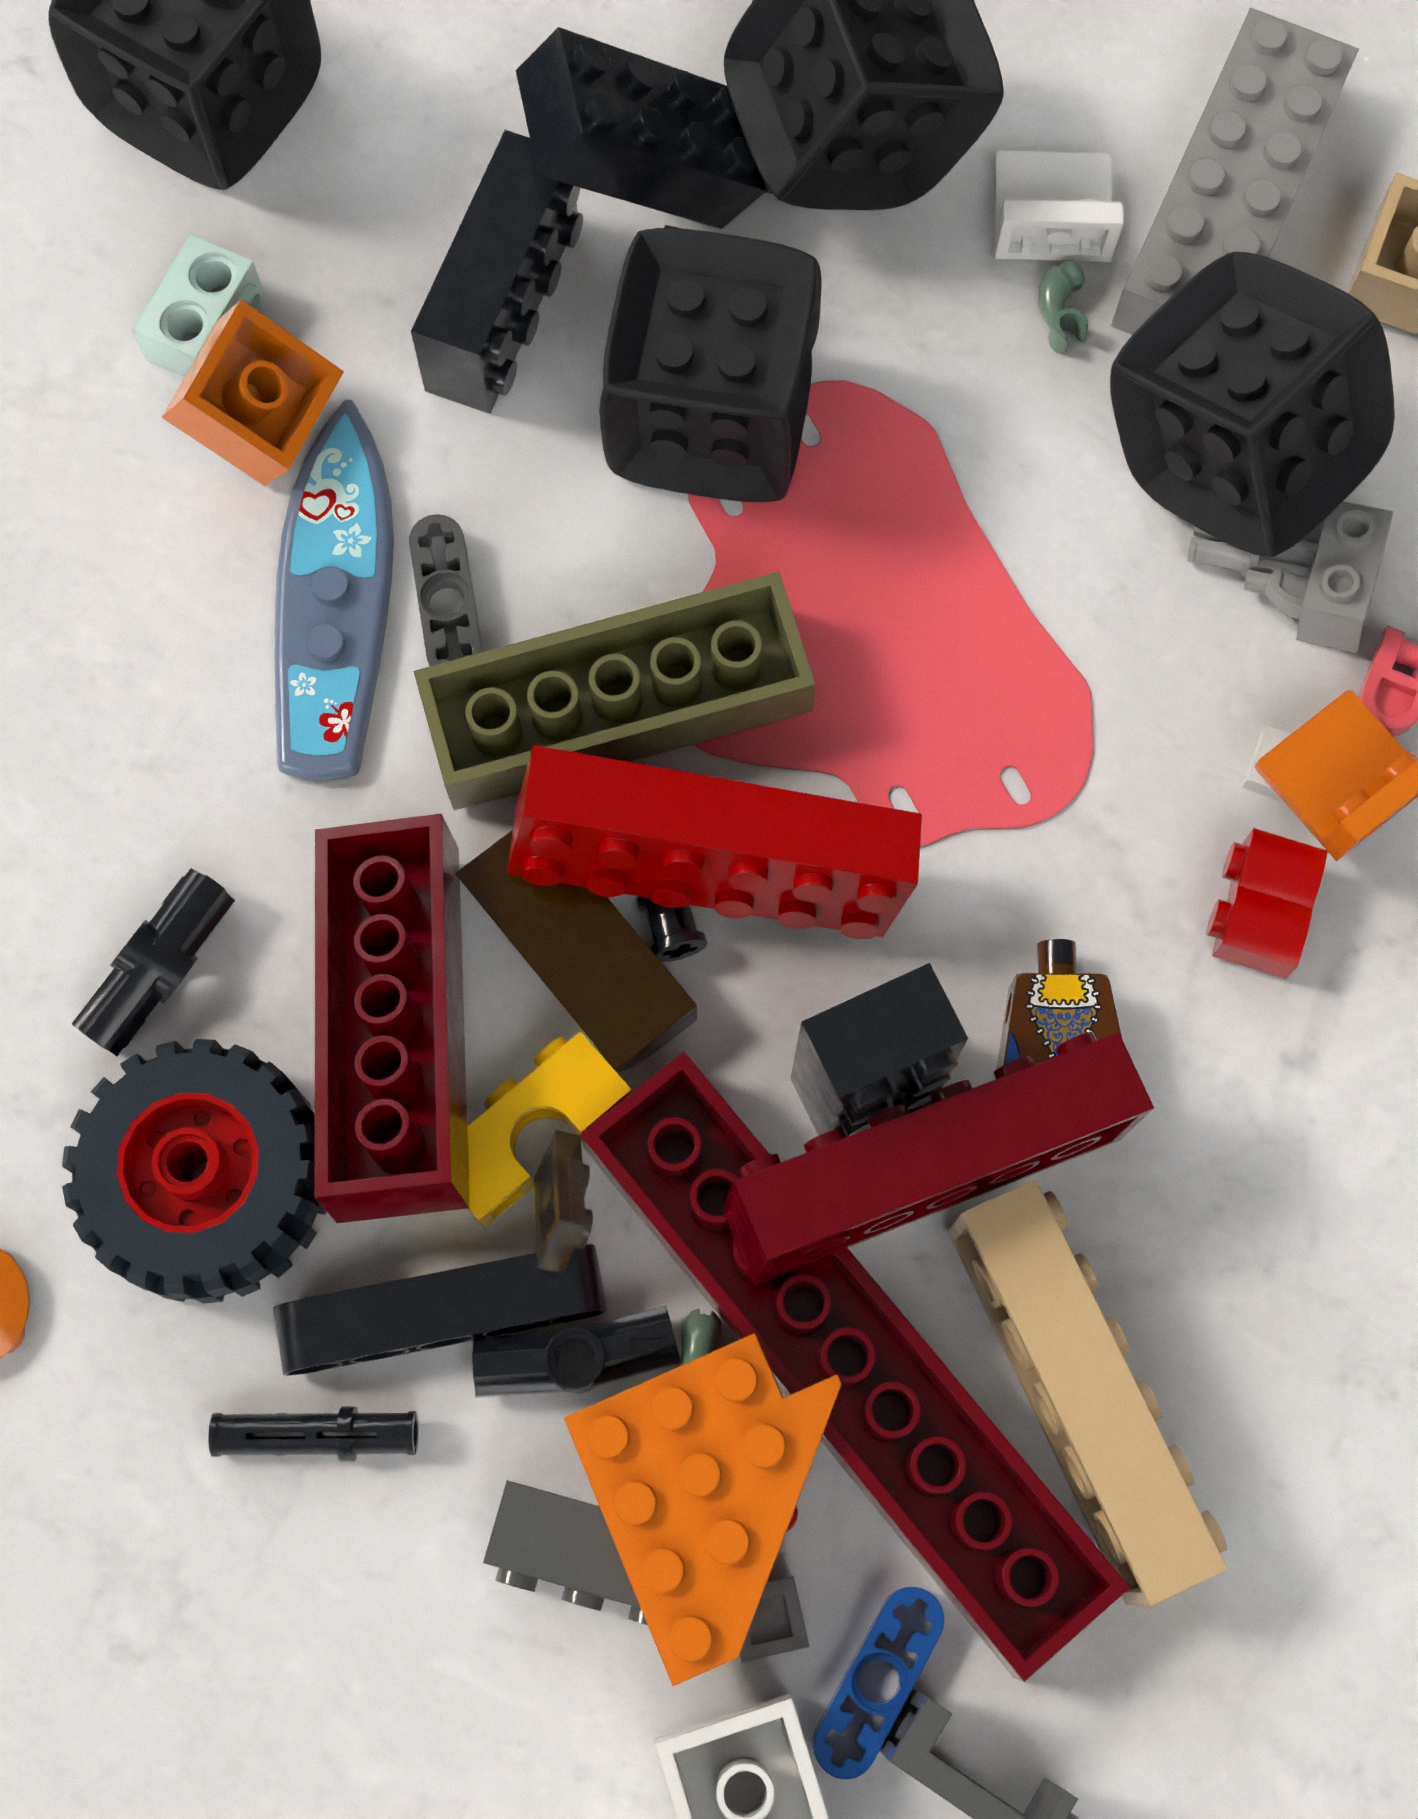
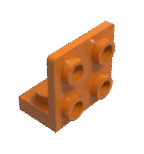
[1255,690,1418,862]

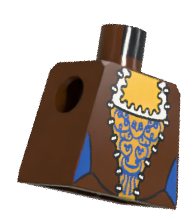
[995,939,1122,1080]

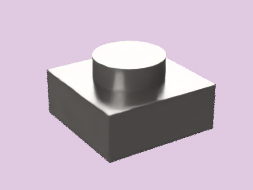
[740,1576,810,1663]

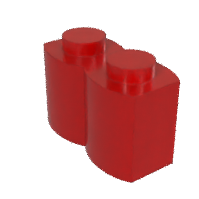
[1206,828,1328,979]

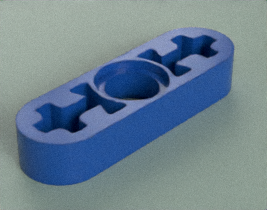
[812,1587,944,1780]

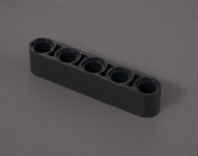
[273,1244,607,1376]

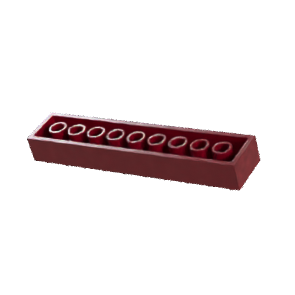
[580,1051,1130,1682]

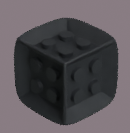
[48,0,321,190]
[724,0,1004,210]
[599,228,822,502]
[1110,251,1395,557]

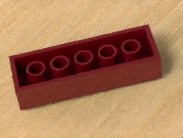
[315,813,470,1224]
[722,1032,1154,1285]

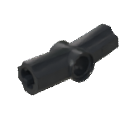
[72,868,235,1056]
[472,1305,681,1398]

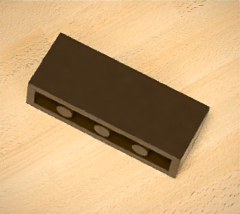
[455,830,697,1072]

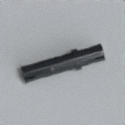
[208,1406,419,1462]

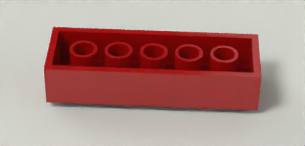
[506,745,922,939]

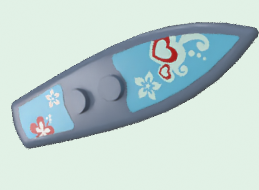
[274,399,394,781]

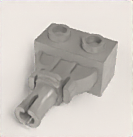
[1187,501,1393,653]

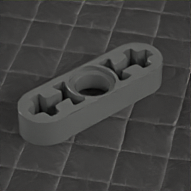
[409,514,483,667]

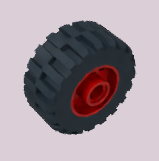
[62,1039,326,1304]

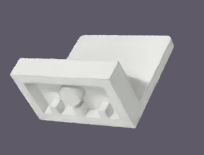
[994,150,1124,262]

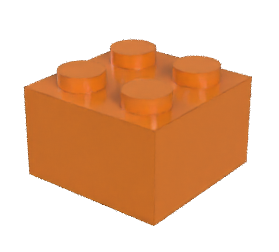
[161,299,344,486]

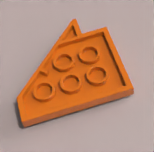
[564,1333,842,1686]

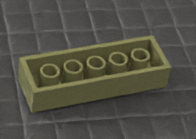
[413,571,816,811]

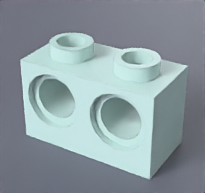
[132,234,264,377]

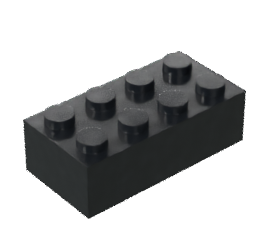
[515,27,766,229]
[411,129,583,414]
[790,962,968,1137]

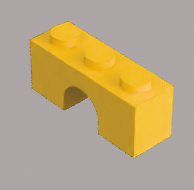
[467,1031,632,1229]

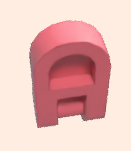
[1357,625,1418,737]

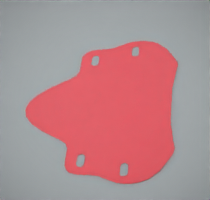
[688,380,1093,847]

